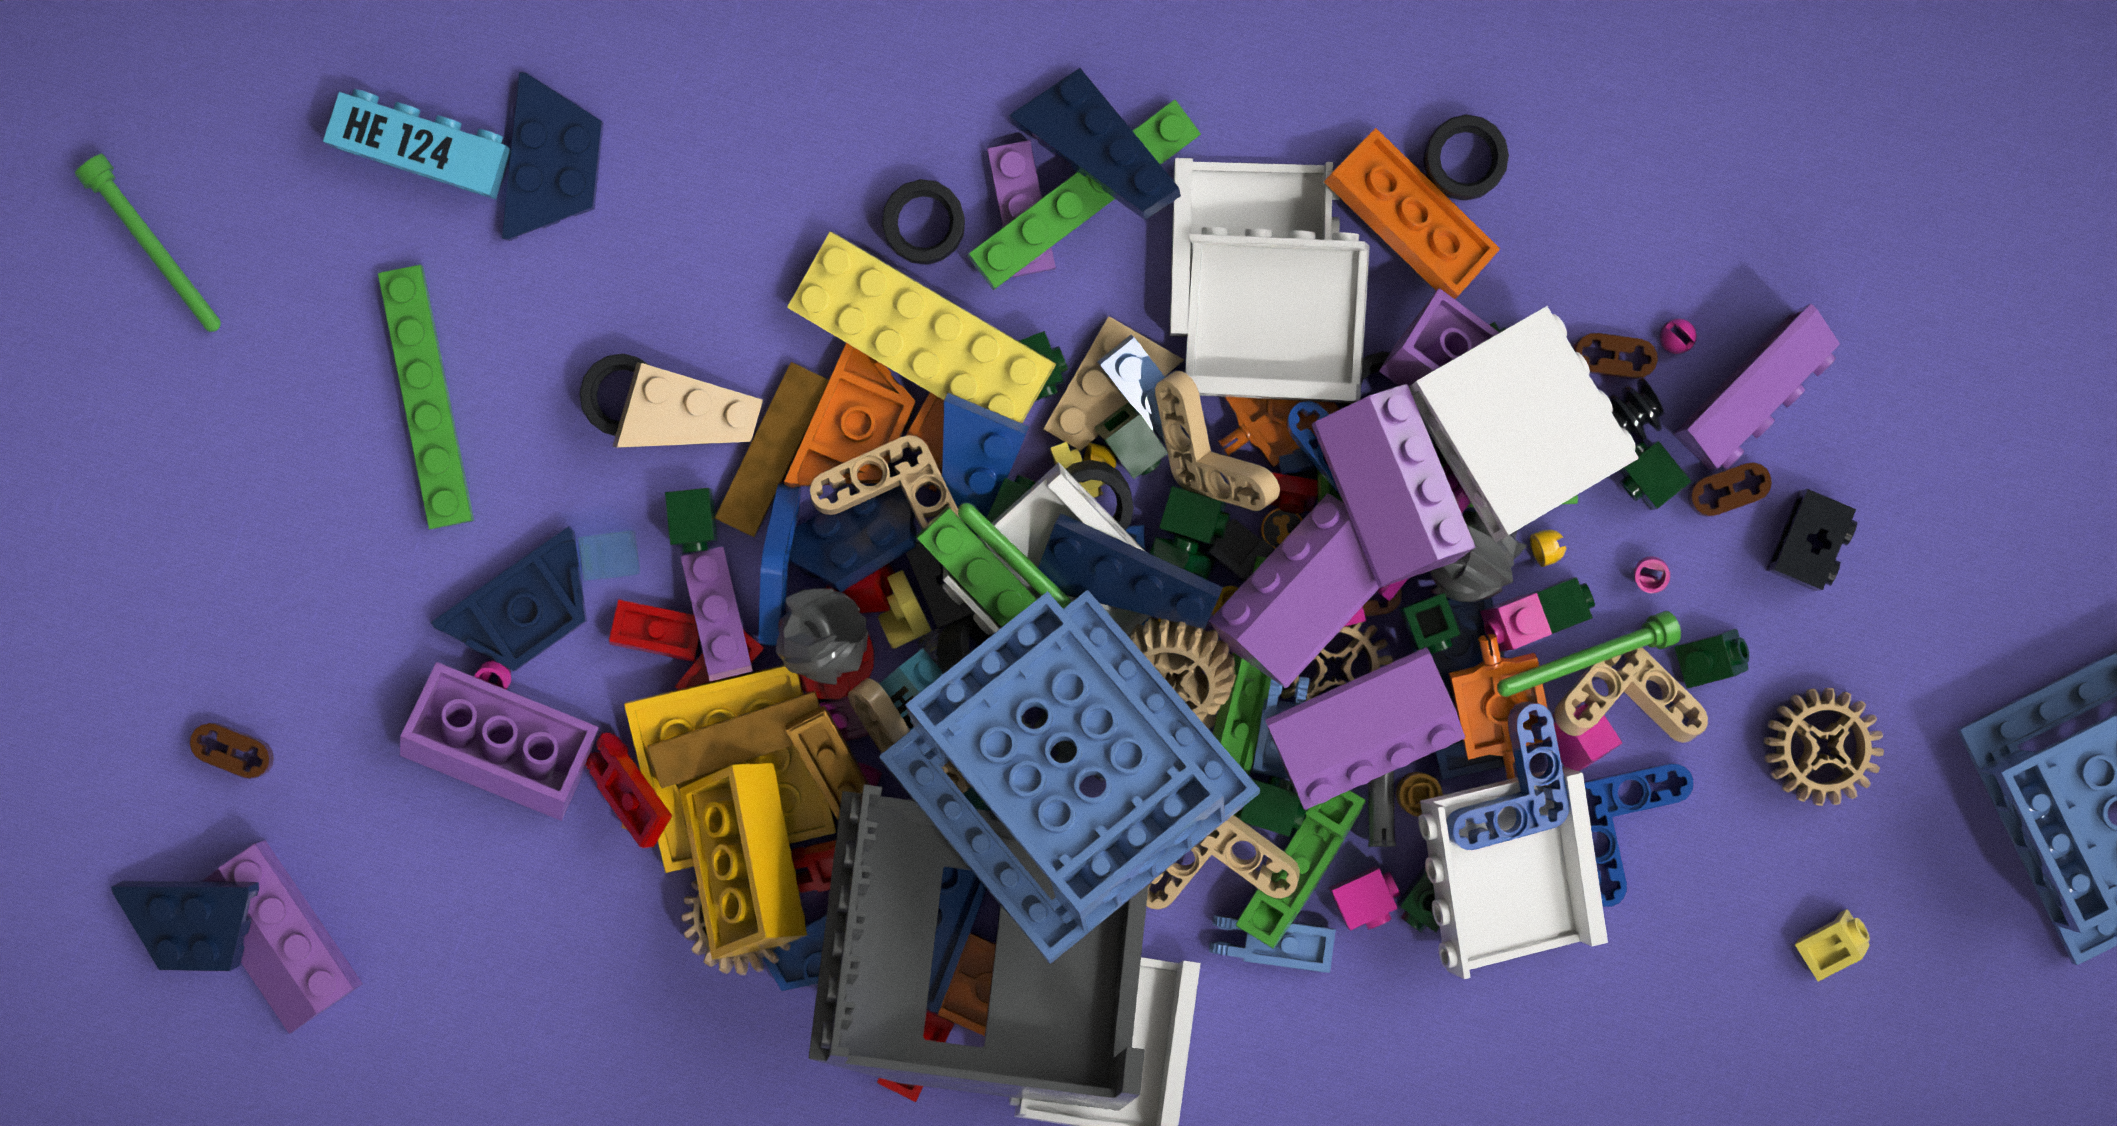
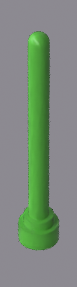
[75,154,221,332]
[958,503,1073,609]
[1497,611,1681,697]

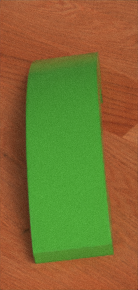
[1236,790,1366,949]

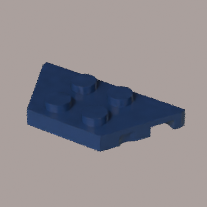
[502,72,604,241]
[788,458,917,592]
[430,526,587,671]
[111,881,259,971]

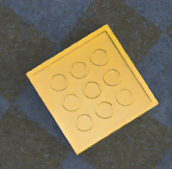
[624,665,837,873]

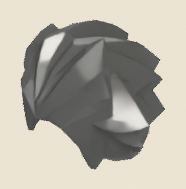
[1430,511,1527,602]
[776,588,868,684]

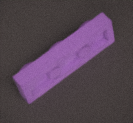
[987,140,1056,278]
[681,547,753,681]

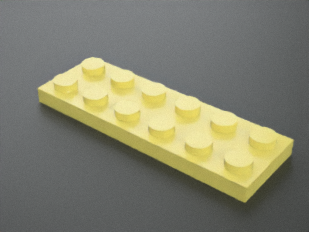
[787,232,1056,423]

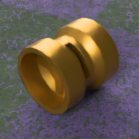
[1395,772,1443,817]

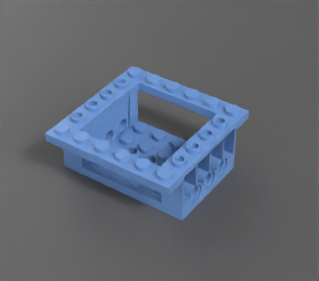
[879,590,1260,964]
[1956,650,2117,965]

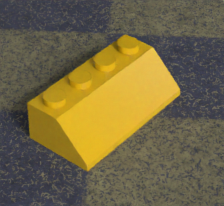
[679,763,807,960]

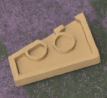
[1043,316,1184,451]

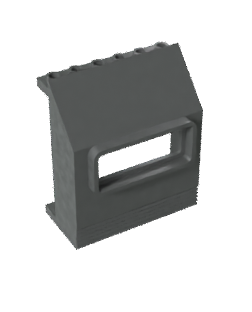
[808,784,1151,1111]

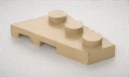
[613,362,763,448]

